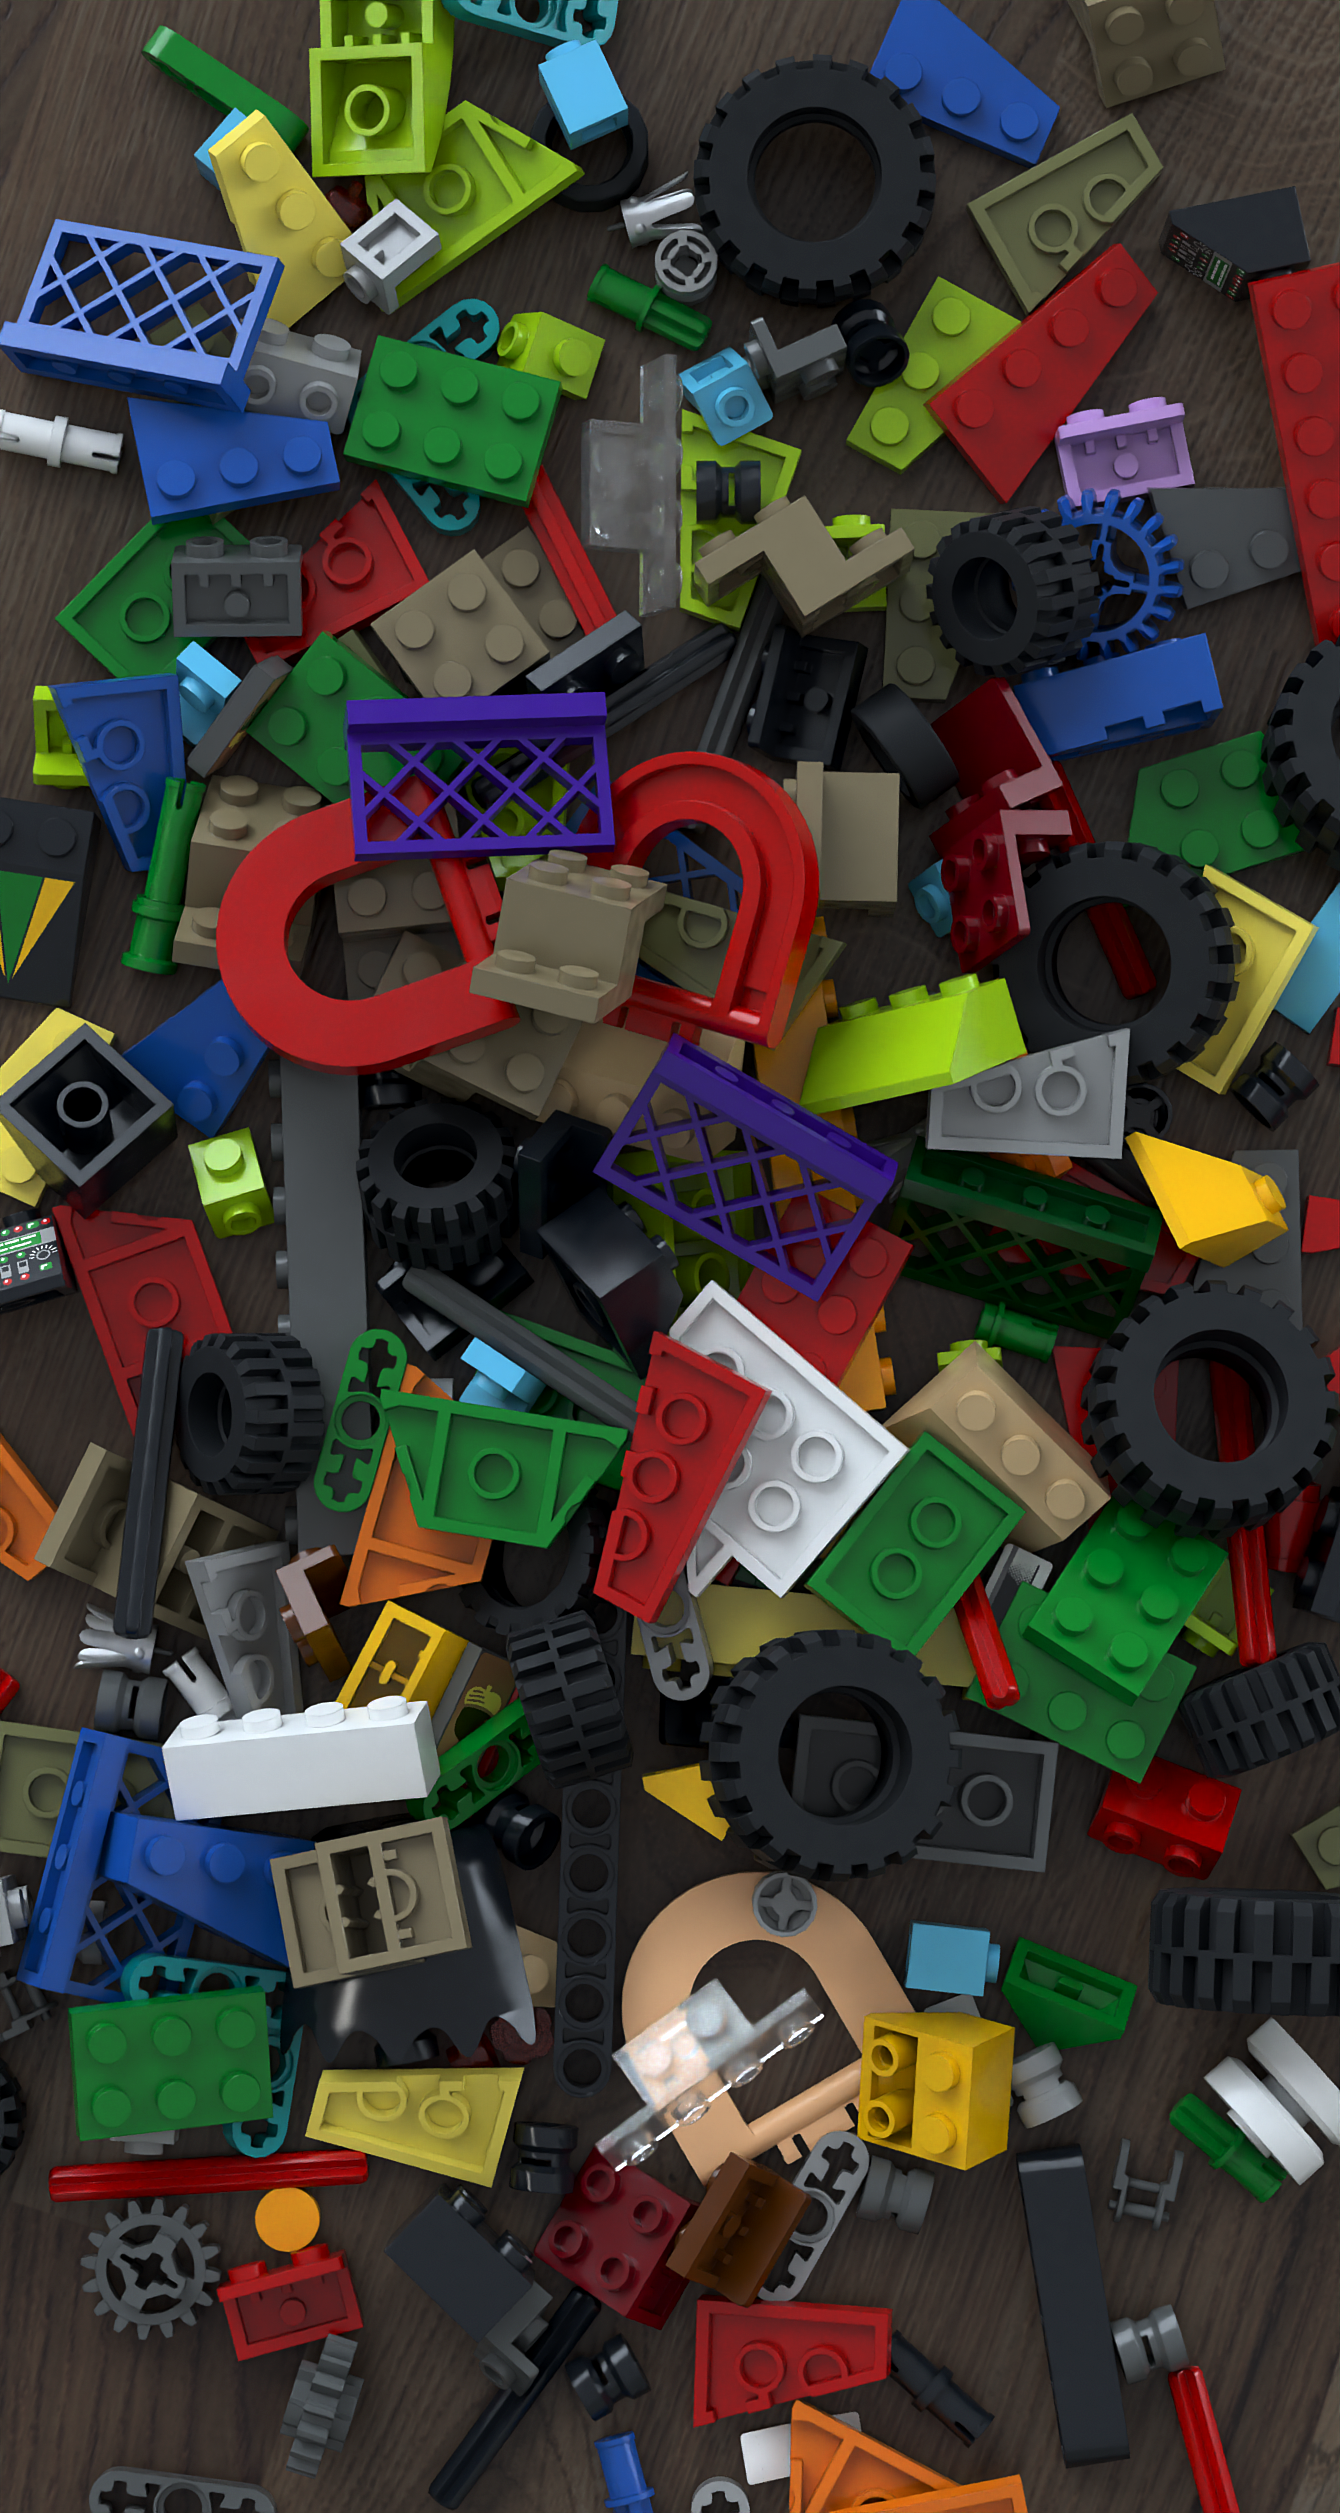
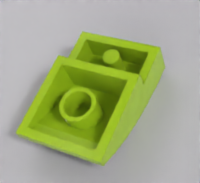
[309,0,455,178]

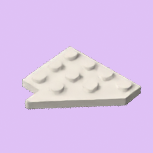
[669,1280,910,1598]

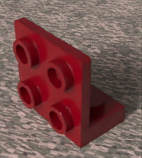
[929,677,1064,858]
[941,810,1072,973]
[534,2144,701,2330]

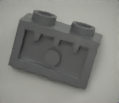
[171,536,303,637]

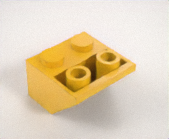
[335,1600,477,1720]
[857,2012,1015,2171]

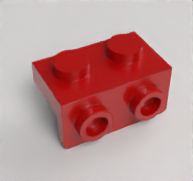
[1087,1756,1242,1880]
[216,2243,365,2361]

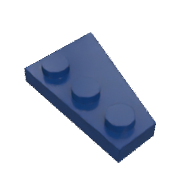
[870,0,1060,169]
[127,397,340,525]
[48,673,189,872]
[121,979,271,1138]

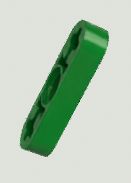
[141,25,310,153]
[314,1329,408,1513]
[406,1697,541,1830]

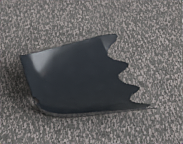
[280,1813,536,2063]

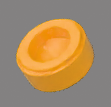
[255,2188,321,2252]

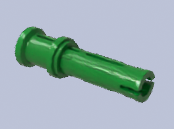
[120,776,206,975]

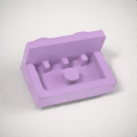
[1054,397,1195,511]

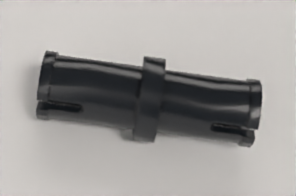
[889,2330,995,2448]

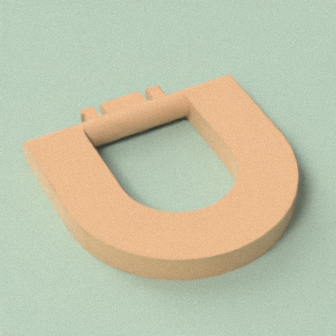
[621,1871,915,2187]

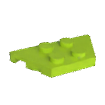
[364,100,585,313]

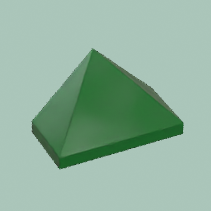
[1001,1936,1138,2050]

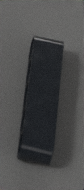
[1015,2143,1130,2469]

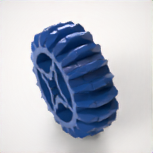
[1012,488,1185,661]

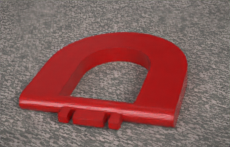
[576,751,819,1049]
[216,775,521,1076]

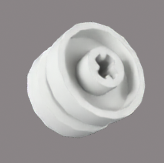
[1204,2017,1340,2185]

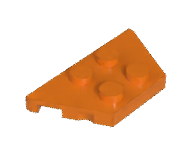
[340,1364,493,1607]
[789,2398,962,2513]

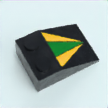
[0,797,102,1009]

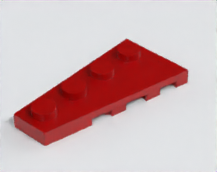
[593,1331,773,1624]

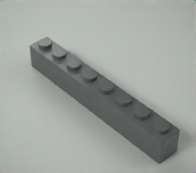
[268,1056,374,1556]

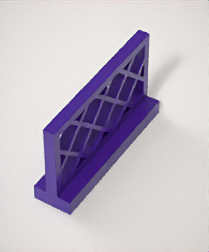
[343,692,615,862]
[593,1032,899,1302]

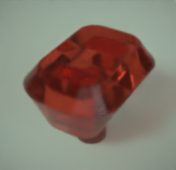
[324,180,368,229]

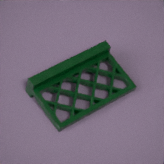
[887,1136,1164,1339]

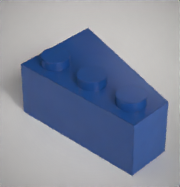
[1012,633,1223,762]
[98,1811,316,1968]

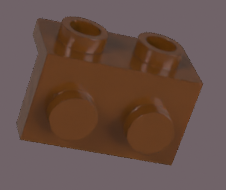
[275,1544,352,1682]
[665,2152,811,2308]

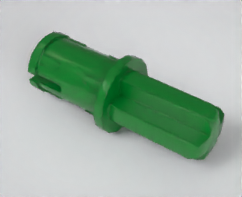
[586,263,712,351]
[1169,2093,1287,2203]

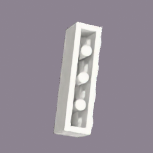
[162,1696,441,1821]

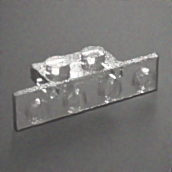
[581,354,683,617]
[595,1978,824,2171]

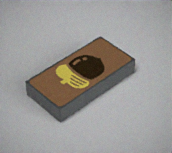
[187,655,294,778]
[431,1642,516,1768]

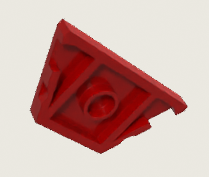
[52,1205,234,1437]

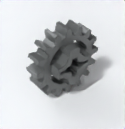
[80,2196,223,2340]
[280,2333,364,2479]

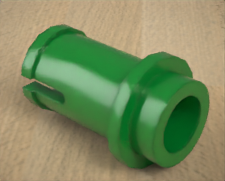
[973,1300,1059,1364]

